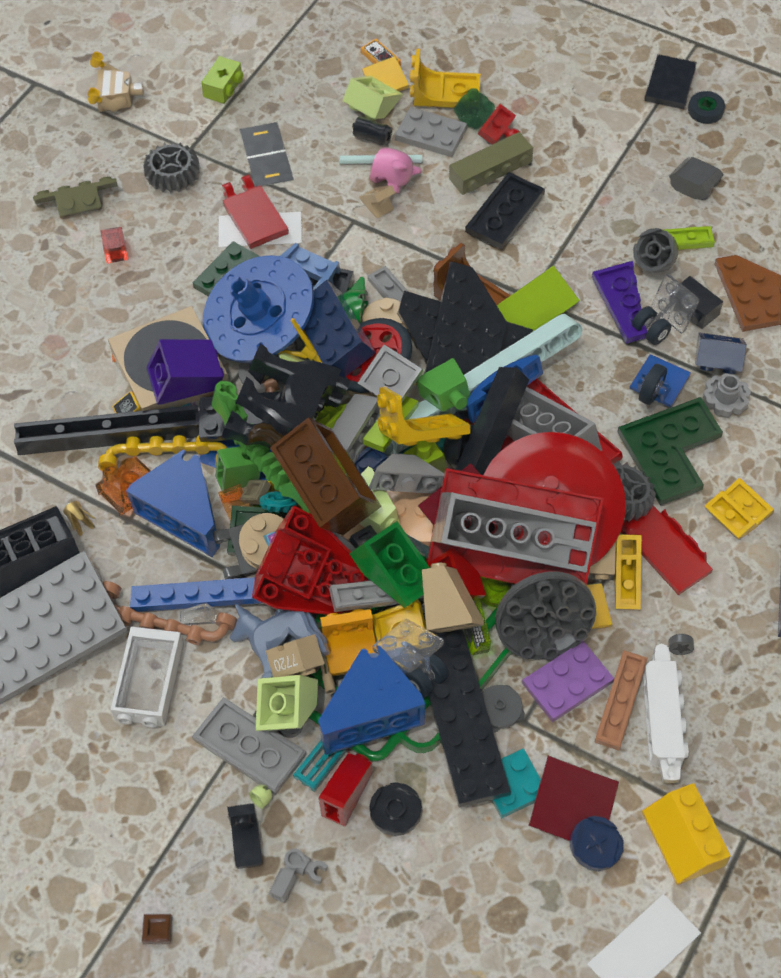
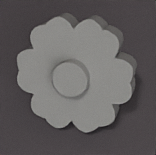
[702,373,751,417]

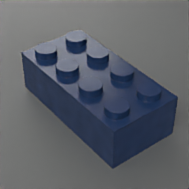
[304,280,376,378]

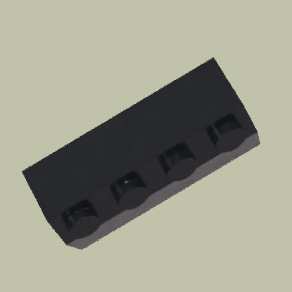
[0,506,80,598]

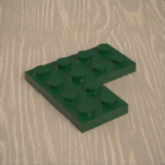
[617,397,723,505]

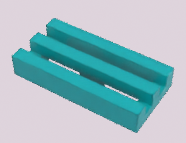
[293,740,346,792]

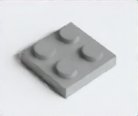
[358,345,423,402]

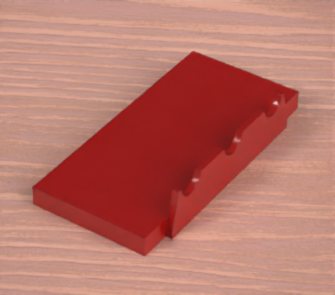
[621,505,713,595]

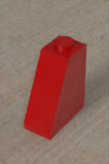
[319,752,373,827]

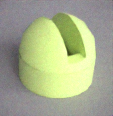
[249,785,272,809]

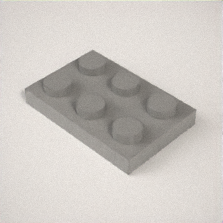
[395,107,467,157]

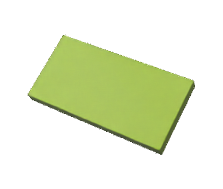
[497,265,580,331]

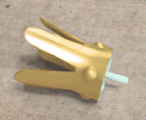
[63,501,95,536]

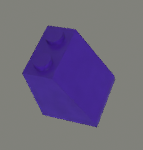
[146,339,224,405]

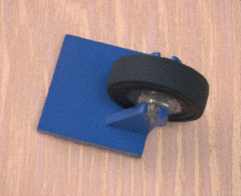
[629,354,691,408]

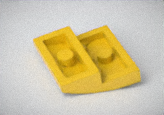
[704,477,774,540]

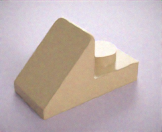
[359,185,395,218]

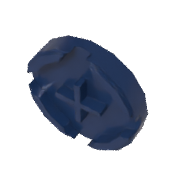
[570,816,624,872]

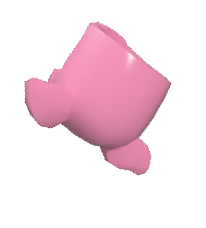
[369,148,422,194]

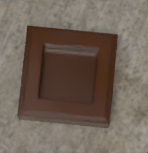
[141,914,172,944]

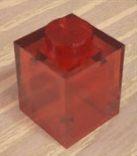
[100,226,128,264]

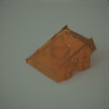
[95,456,151,516]

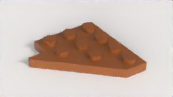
[714,255,781,332]

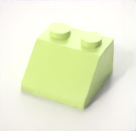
[343,76,403,121]
[256,675,318,731]

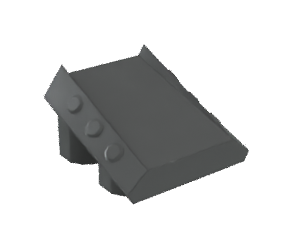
[669,157,724,200]

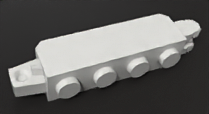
[643,643,688,784]

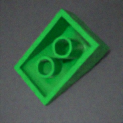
[350,521,430,608]

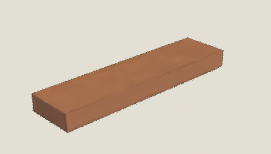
[594,650,648,751]

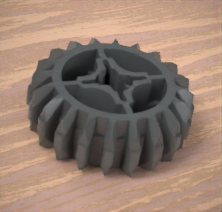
[143,142,200,193]
[612,461,656,522]

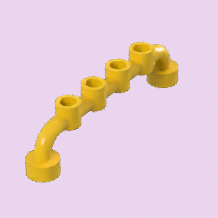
[98,435,227,473]

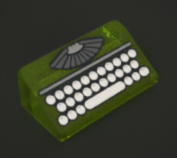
[464,597,491,655]

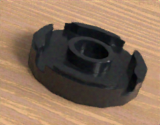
[369,782,422,836]

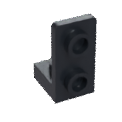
[227,803,262,869]

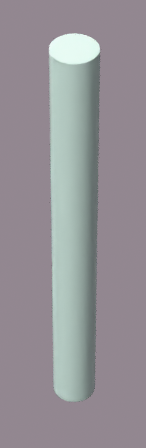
[339,155,422,164]

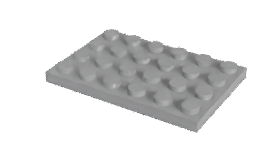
[0,551,128,704]

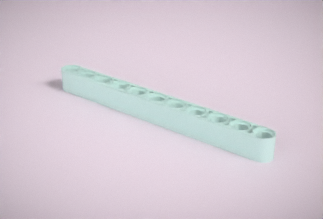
[384,314,583,457]

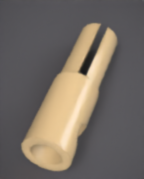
[320,659,336,694]

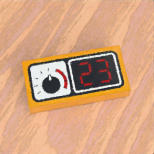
[361,39,401,66]

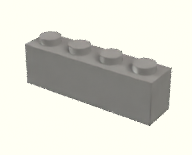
[332,394,380,463]

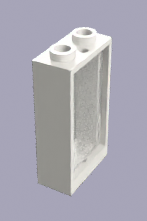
[111,627,183,728]

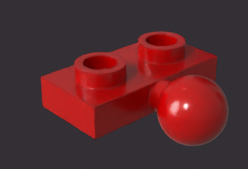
[478,104,521,144]

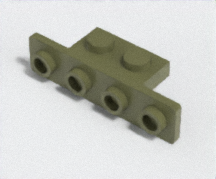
[33,176,118,218]

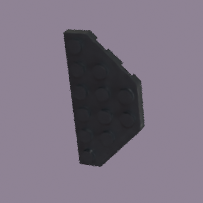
[424,262,507,375]
[397,290,533,363]

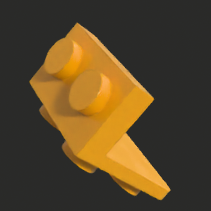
[320,609,377,676]

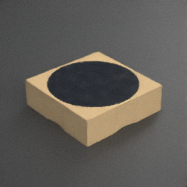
[108,306,229,411]

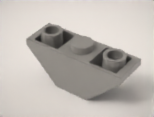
[369,454,444,494]

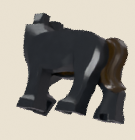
[221,343,351,448]

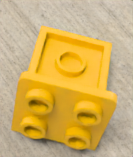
[410,48,481,109]
[377,387,470,446]

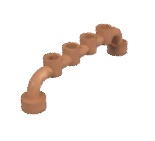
[103,581,237,645]

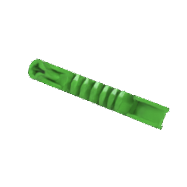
[211,381,311,514]

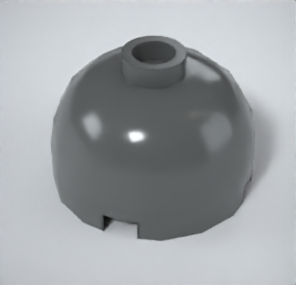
[633,228,679,273]

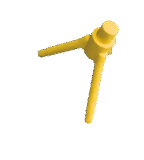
[278,318,322,363]

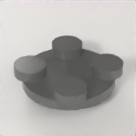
[482,685,525,733]

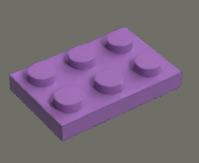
[522,641,614,723]

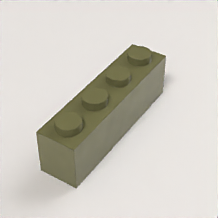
[449,132,533,195]

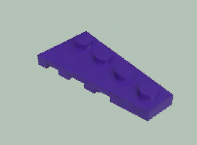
[592,260,647,344]

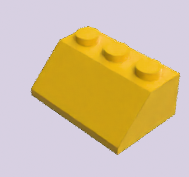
[642,783,731,885]

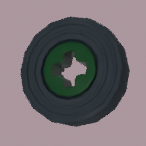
[688,91,725,124]

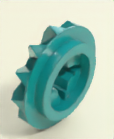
[259,491,298,513]

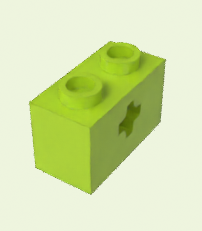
[201,56,244,104]

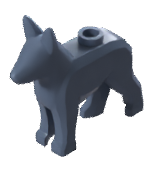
[230,604,330,678]

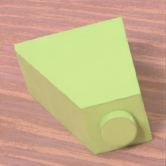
[359,466,400,534]

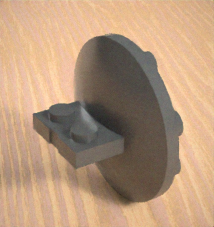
[495,572,596,660]

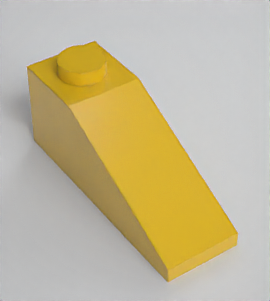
[614,535,642,609]

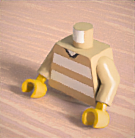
[87,51,144,112]

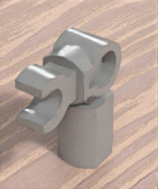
[268,849,328,902]

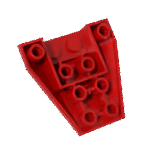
[252,506,368,615]

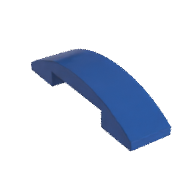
[466,354,543,423]

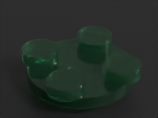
[454,88,495,130]

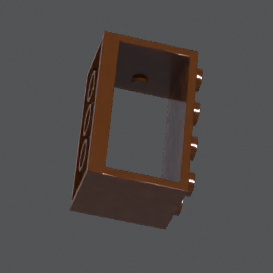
[270,418,382,535]

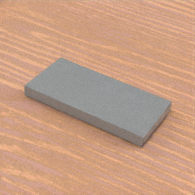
[192,697,306,795]

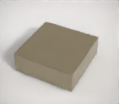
[240,480,271,505]

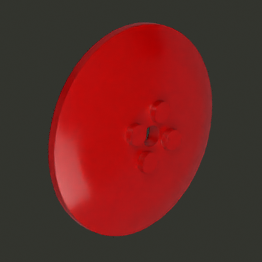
[484,432,626,567]

